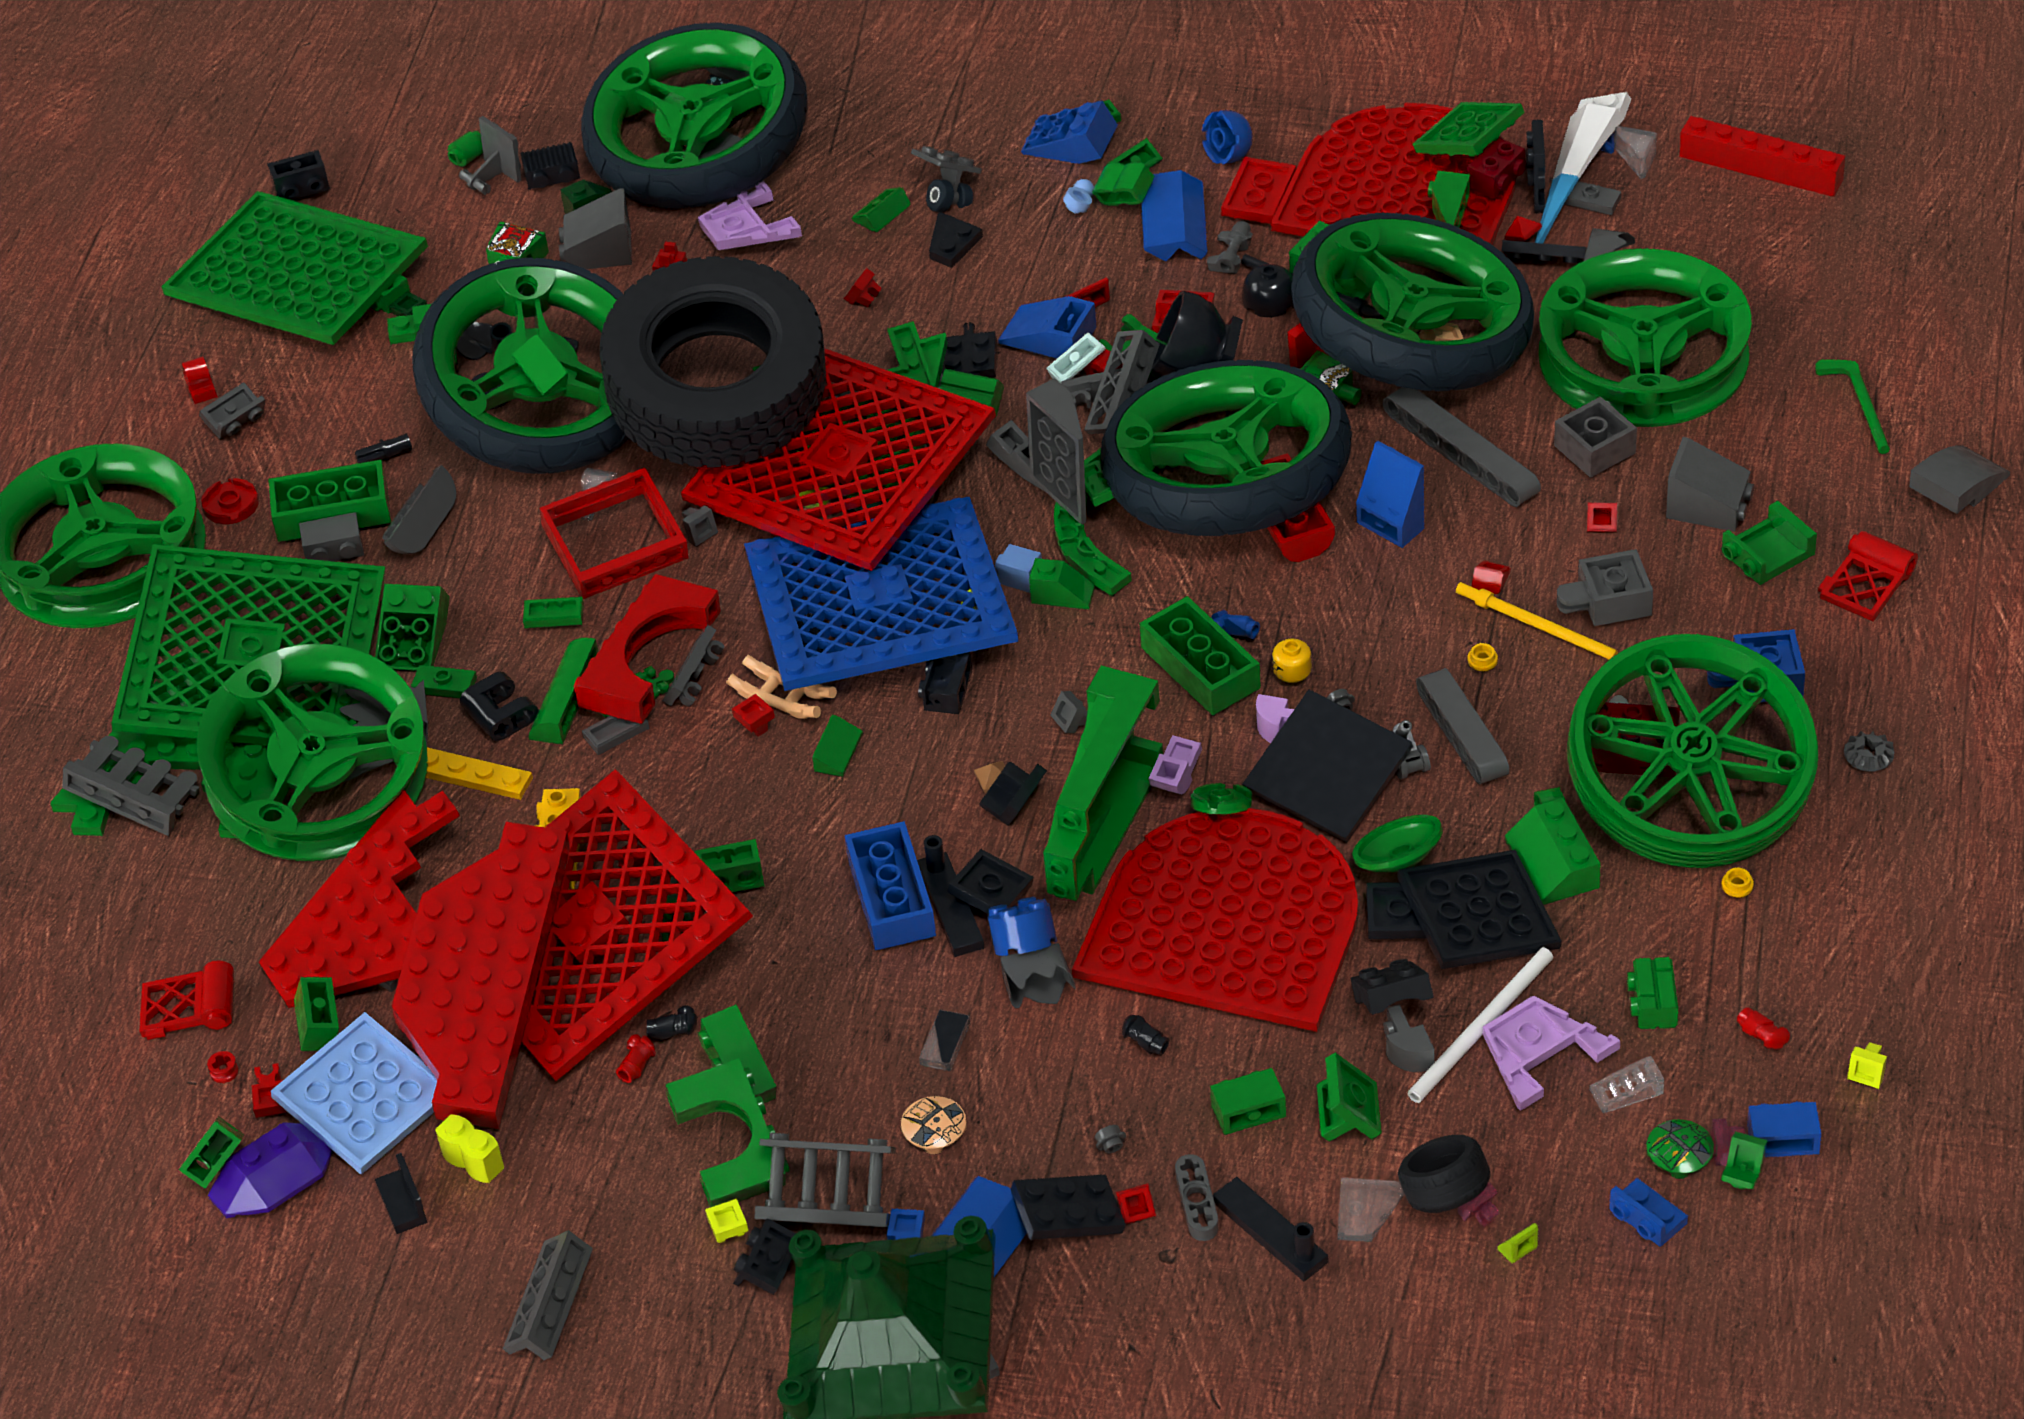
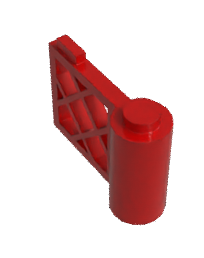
[1818,531,1918,622]
[139,960,234,1040]

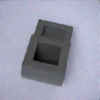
[1383,1004,1434,1072]

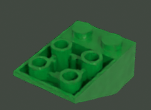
[375,584,450,671]

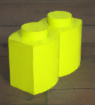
[435,1114,504,1183]

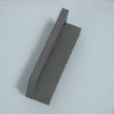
[1084,330,1160,434]
[503,1230,593,1360]

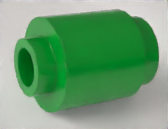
[448,131,483,167]

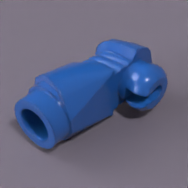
[1211,610,1260,639]

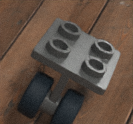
[911,146,982,212]

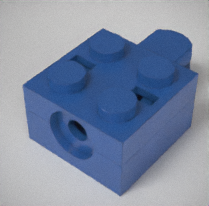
[1707,629,1805,702]

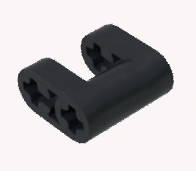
[460,672,539,741]

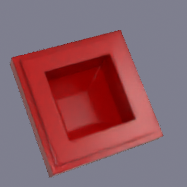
[1504,216,1542,241]
[1116,1183,1156,1224]

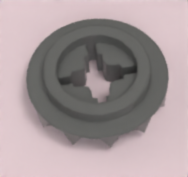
[1844,730,1895,771]

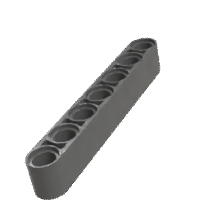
[1383,387,1541,507]

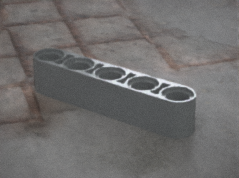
[1416,668,1509,785]

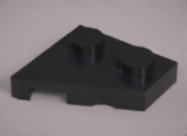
[929,212,983,268]

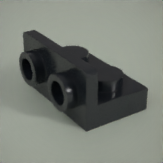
[733,1218,796,1295]

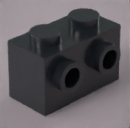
[267,150,330,201]

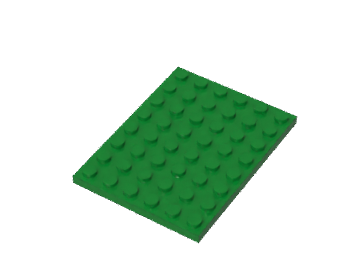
[161,191,428,345]

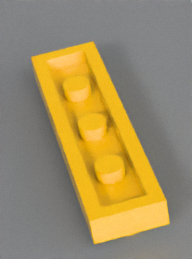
[426,747,533,800]

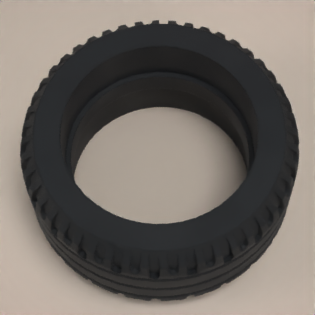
[1398,1135,1491,1213]

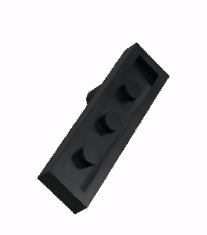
[917,835,985,957]
[1213,1176,1329,1282]

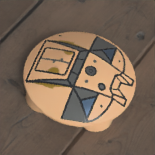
[901,1096,967,1154]

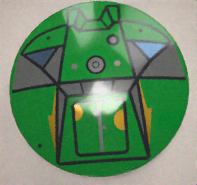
[1646,1119,1714,1179]

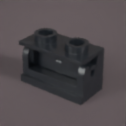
[918,652,972,714]

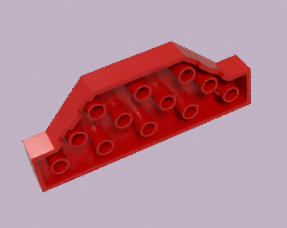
[392,822,570,1129]

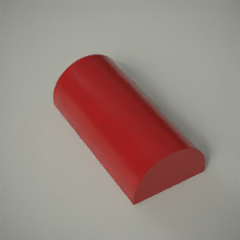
[1244,453,1335,562]

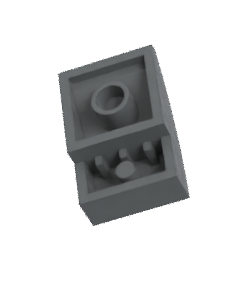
[1909,445,2010,514]

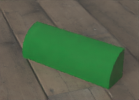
[529,638,598,745]

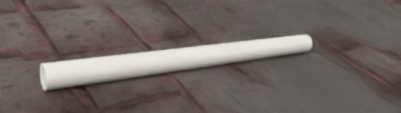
[1408,948,1553,1103]

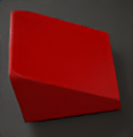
[1587,503,1617,532]
[1472,560,1511,594]

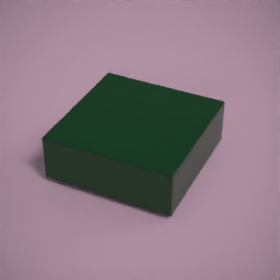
[389,291,427,317]

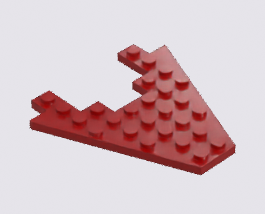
[258,790,460,1008]

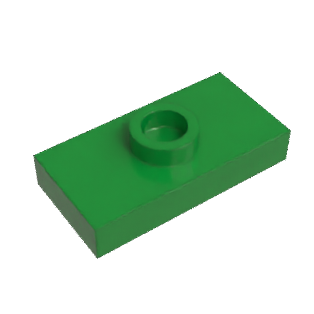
[1084,460,1114,507]
[523,597,584,628]
[411,665,477,698]

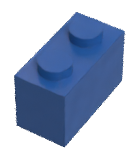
[1747,1102,1821,1157]

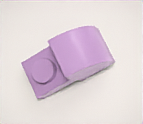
[1256,694,1294,743]
[1148,735,1202,794]

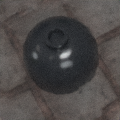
[1242,264,1294,318]

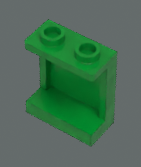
[1721,501,1817,585]

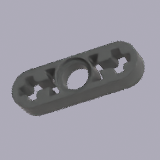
[1175,1154,1219,1241]

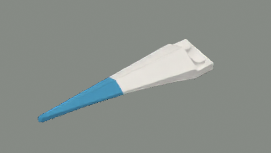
[1535,92,1631,243]

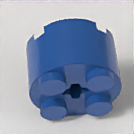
[987,897,1057,956]

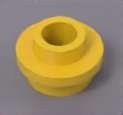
[1468,643,1498,671]
[1721,868,1754,897]

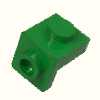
[1721,1131,1768,1189]

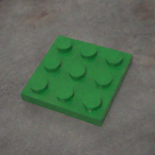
[1413,102,1525,157]

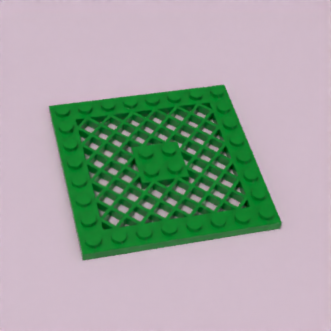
[111,544,385,745]

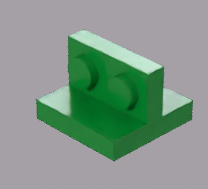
[1316,1052,1382,1142]

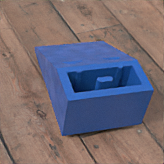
[1021,101,1118,164]
[998,296,1096,358]
[1356,441,1424,548]

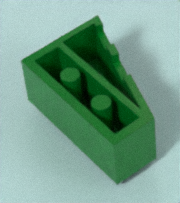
[698,1004,777,1103]

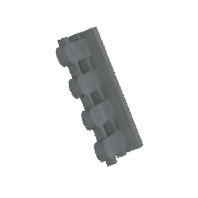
[62,736,199,836]

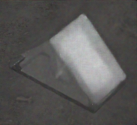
[1614,126,1657,179]

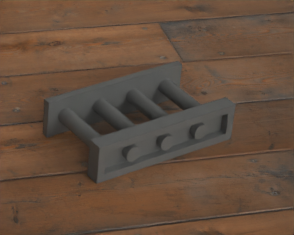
[754,1133,896,1227]

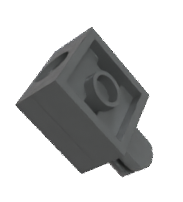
[1557,549,1653,626]

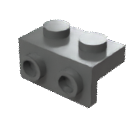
[199,382,266,440]

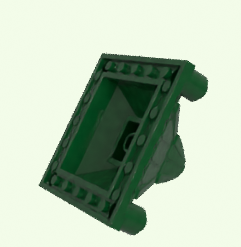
[777,1215,996,1419]

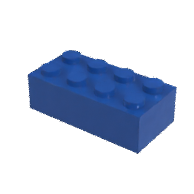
[844,821,936,951]

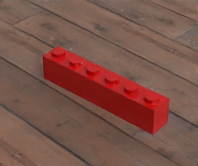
[1679,116,1846,197]

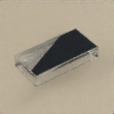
[919,1009,971,1071]

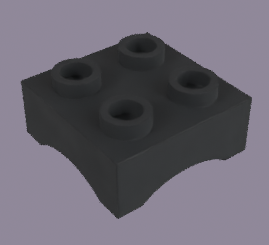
[1350,959,1434,1015]

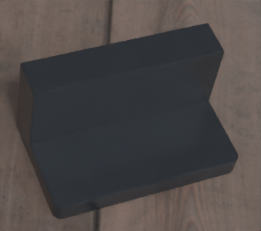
[375,1153,428,1234]

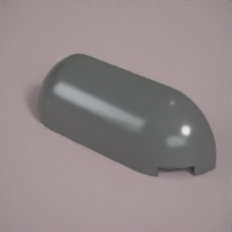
[382,465,456,554]

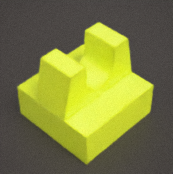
[1847,1042,1887,1089]
[705,1199,748,1243]

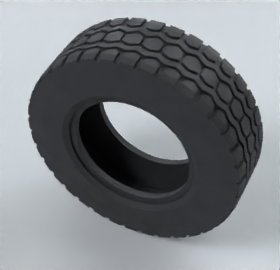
[600,256,826,467]

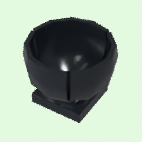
[1151,291,1243,377]

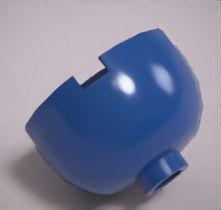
[1202,110,1253,164]

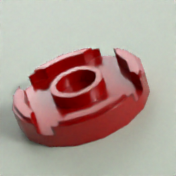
[201,478,259,525]

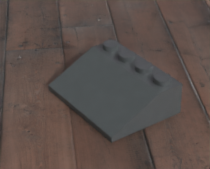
[1026,378,1086,525]

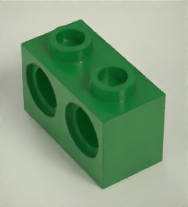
[695,839,765,892]

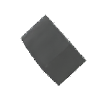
[986,420,1044,491]

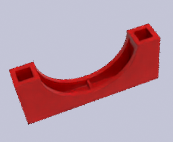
[574,574,721,724]

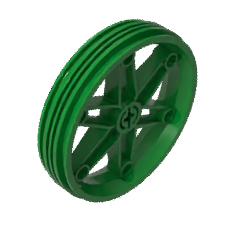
[1567,634,1818,868]

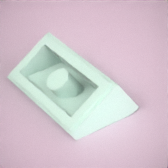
[1046,332,1106,383]

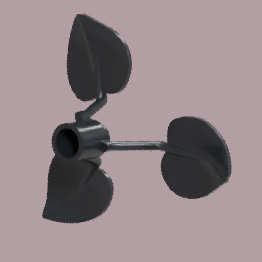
[457,322,579,409]

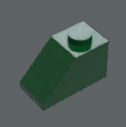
[560,179,613,215]

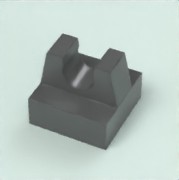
[682,506,718,546]
[1050,691,1087,733]

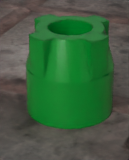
[1534,787,1565,806]

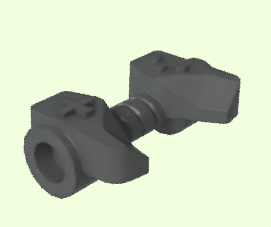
[1207,221,1253,274]

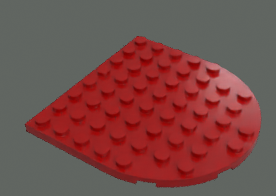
[1271,103,1516,245]
[1072,808,1358,1032]

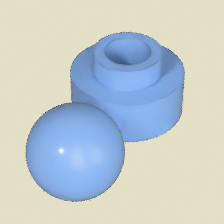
[1063,179,1094,213]

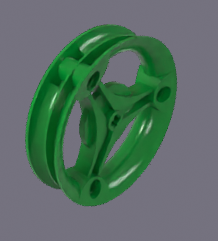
[1538,248,1752,427]
[0,444,206,628]
[197,644,428,861]

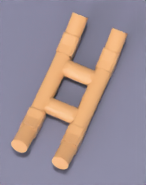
[726,654,837,719]

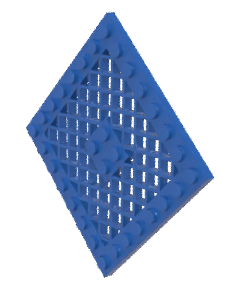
[744,496,1019,691]

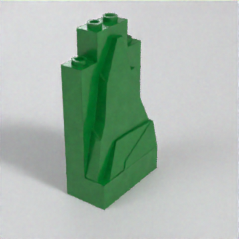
[1043,665,1163,901]

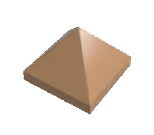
[974,761,1005,793]

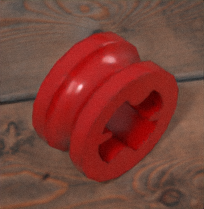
[207,1051,239,1083]

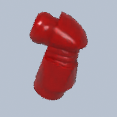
[1737,1007,1790,1049]
[616,1034,656,1083]

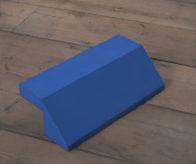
[1142,170,1207,262]
[932,1176,1027,1277]

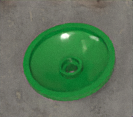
[1352,814,1443,872]

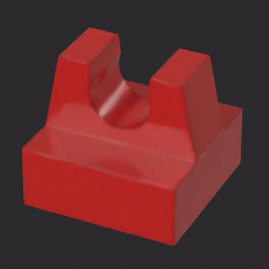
[652,241,687,271]
[844,268,882,307]
[732,694,775,737]

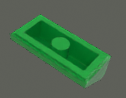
[1107,138,1163,168]
[852,187,911,232]
[512,334,568,396]
[812,714,863,777]

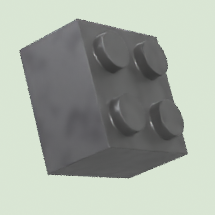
[1554,396,1637,478]

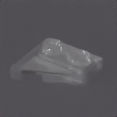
[1337,1178,1405,1242]

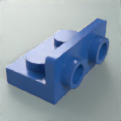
[1610,1178,1688,1247]

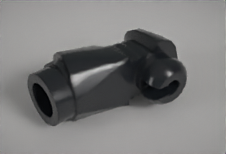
[647,1005,698,1041]
[1122,1015,1170,1056]

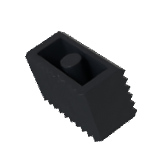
[520,141,580,190]

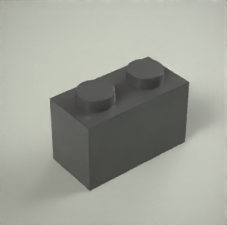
[299,512,364,562]

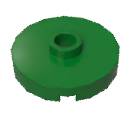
[1191,783,1252,814]

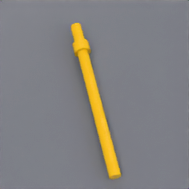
[1456,582,1618,660]

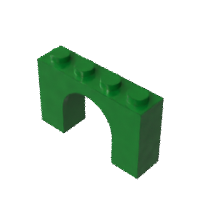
[666,1058,790,1208]

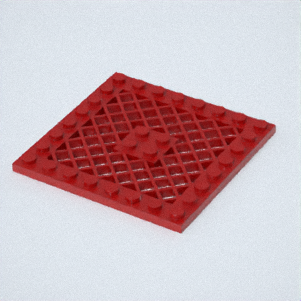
[681,348,996,571]
[521,769,753,1081]

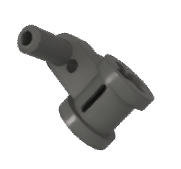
[1391,720,1431,779]

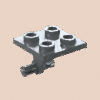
[459,116,522,195]

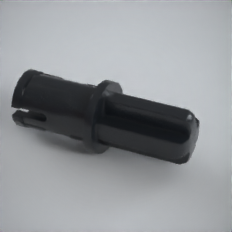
[355,433,412,463]

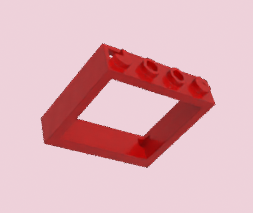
[539,468,689,599]

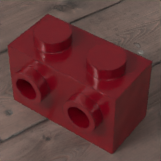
[1467,138,1526,199]

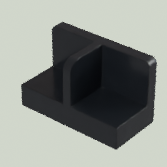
[979,762,1047,826]

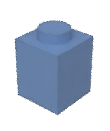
[995,544,1042,593]

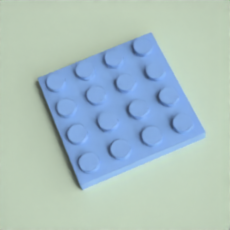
[271,1012,437,1175]

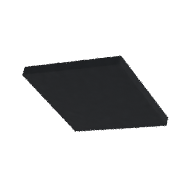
[1242,689,1413,843]
[1397,850,1562,969]

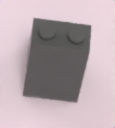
[559,188,632,269]
[1666,437,1754,532]

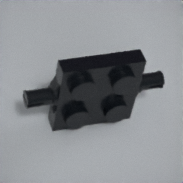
[941,322,997,378]

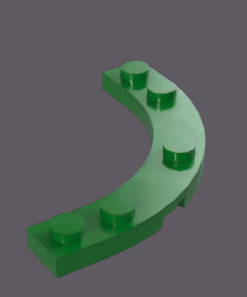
[1054,448,1132,597]

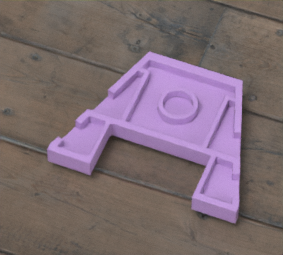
[698,181,802,250]
[1483,995,1620,1111]

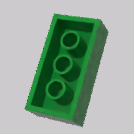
[268,460,391,542]
[1139,596,1261,716]

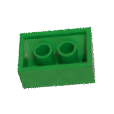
[1505,798,1601,905]

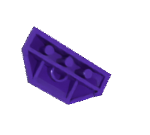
[208,1122,334,1218]

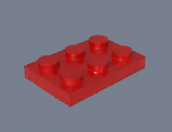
[1221,157,1296,224]

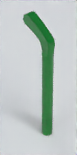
[1815,360,1890,454]

